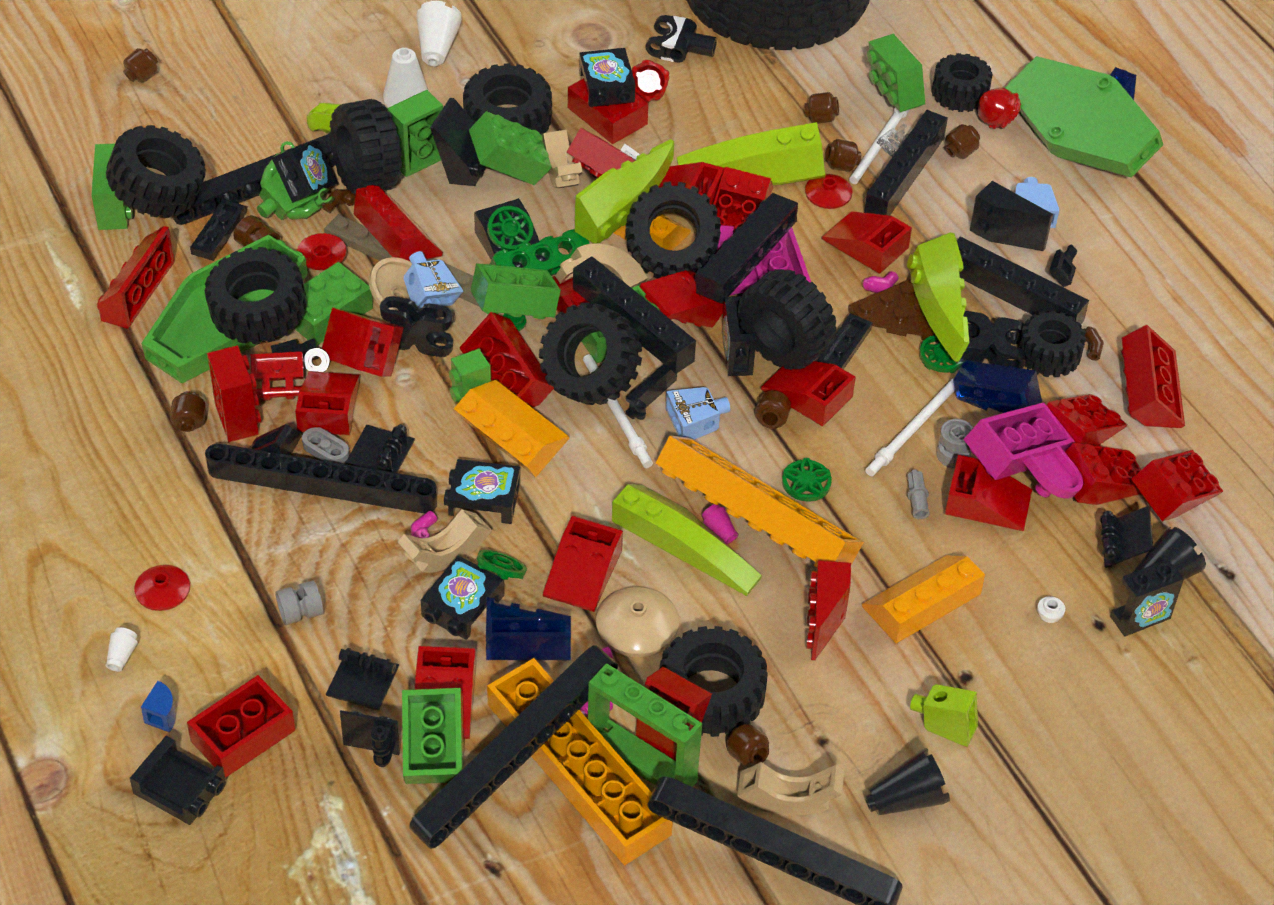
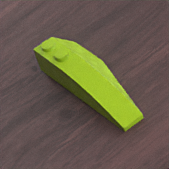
[677,122,825,185]
[575,139,674,244]
[907,232,969,362]
[612,484,762,596]

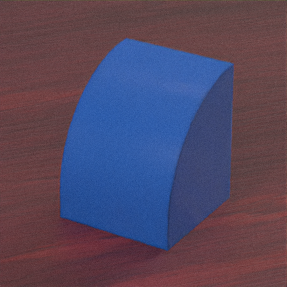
[141,681,176,732]

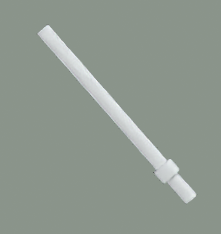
[849,107,910,184]
[583,354,653,468]
[865,379,960,476]

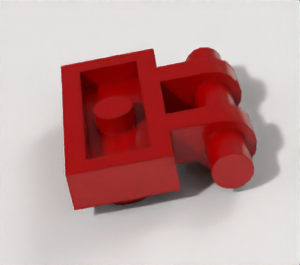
[250,352,304,401]

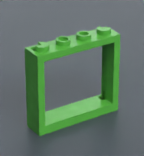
[588,663,702,787]

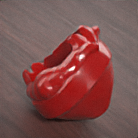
[632,60,670,102]
[978,88,1021,129]

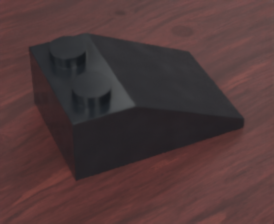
[430,98,486,186]
[970,181,1053,251]
[474,198,546,268]

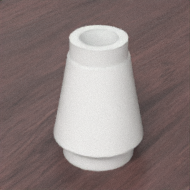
[106,627,138,672]

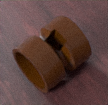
[233,215,280,247]

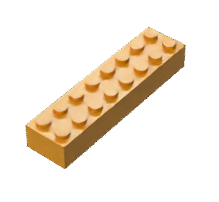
[655,436,864,568]
[487,658,673,866]

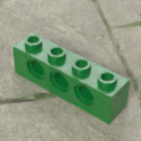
[489,229,590,276]

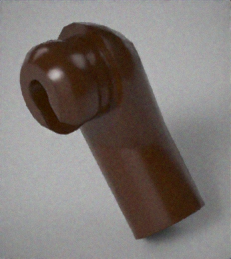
[322,189,355,213]
[1084,326,1104,361]

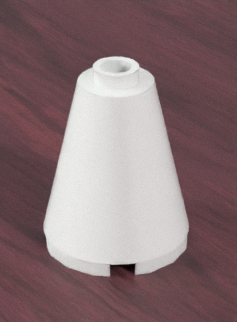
[416,1,462,67]
[383,48,429,108]

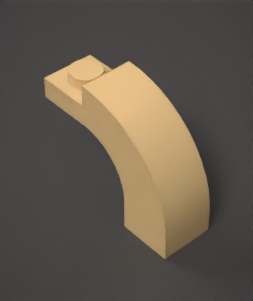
[542,130,582,188]
[555,243,648,288]
[398,509,492,573]
[738,762,844,815]

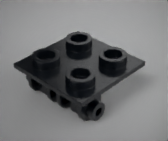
[346,424,415,473]
[1100,506,1153,568]
[326,648,399,710]
[340,710,400,767]

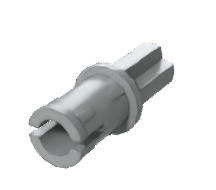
[907,469,930,519]

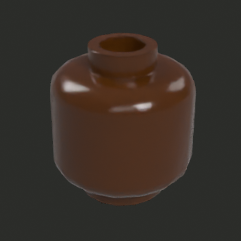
[123,48,158,83]
[805,92,839,124]
[945,124,980,159]
[825,139,861,172]
[755,390,791,429]
[170,391,206,432]
[727,724,769,767]

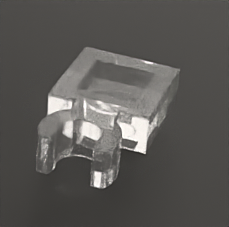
[876,124,909,157]

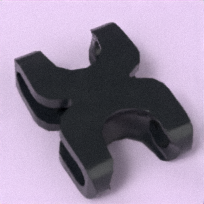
[380,296,453,357]
[960,311,1026,372]

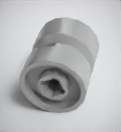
[937,419,973,468]
[275,580,324,625]

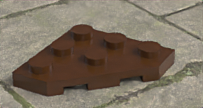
[848,279,935,340]

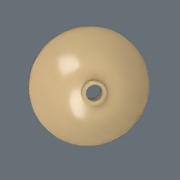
[369,257,412,311]
[596,587,679,657]

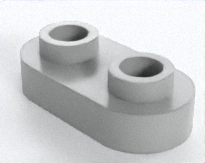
[302,427,349,464]

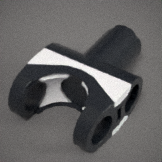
[645,15,717,63]

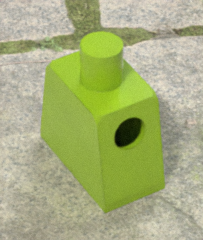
[910,684,978,747]

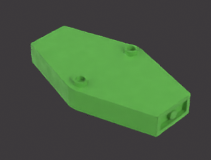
[1005,56,1164,178]
[141,235,308,384]

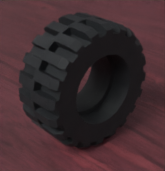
[463,63,552,135]
[329,99,402,194]
[106,125,206,218]
[625,182,721,279]
[204,247,307,344]
[738,269,837,370]
[539,303,642,405]
[659,626,768,737]

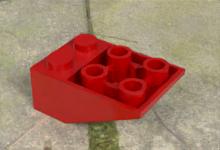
[658,162,725,205]
[713,167,773,234]
[822,211,912,274]
[639,270,724,328]
[322,307,404,377]
[761,361,856,427]
[295,371,360,435]
[1046,394,1128,446]
[1065,442,1142,505]
[1131,450,1223,522]
[945,455,1032,531]
[543,516,623,612]
[806,560,851,661]
[415,646,476,739]
[636,667,712,761]

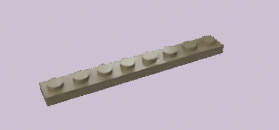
[324,214,480,307]

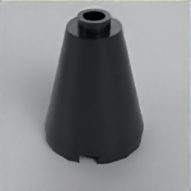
[1132,527,1206,580]
[864,748,950,815]

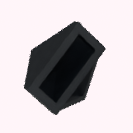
[250,424,304,455]

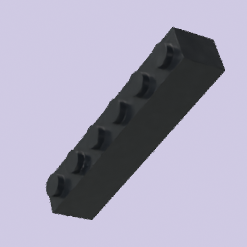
[864,110,948,216]
[695,193,798,304]
[957,236,1089,324]
[573,256,696,374]

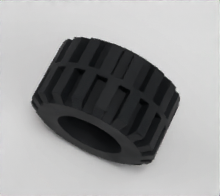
[932,53,993,112]
[1019,311,1086,378]

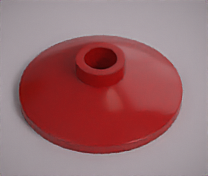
[805,174,853,209]
[297,233,346,270]
[134,565,190,611]

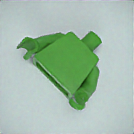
[257,141,334,220]

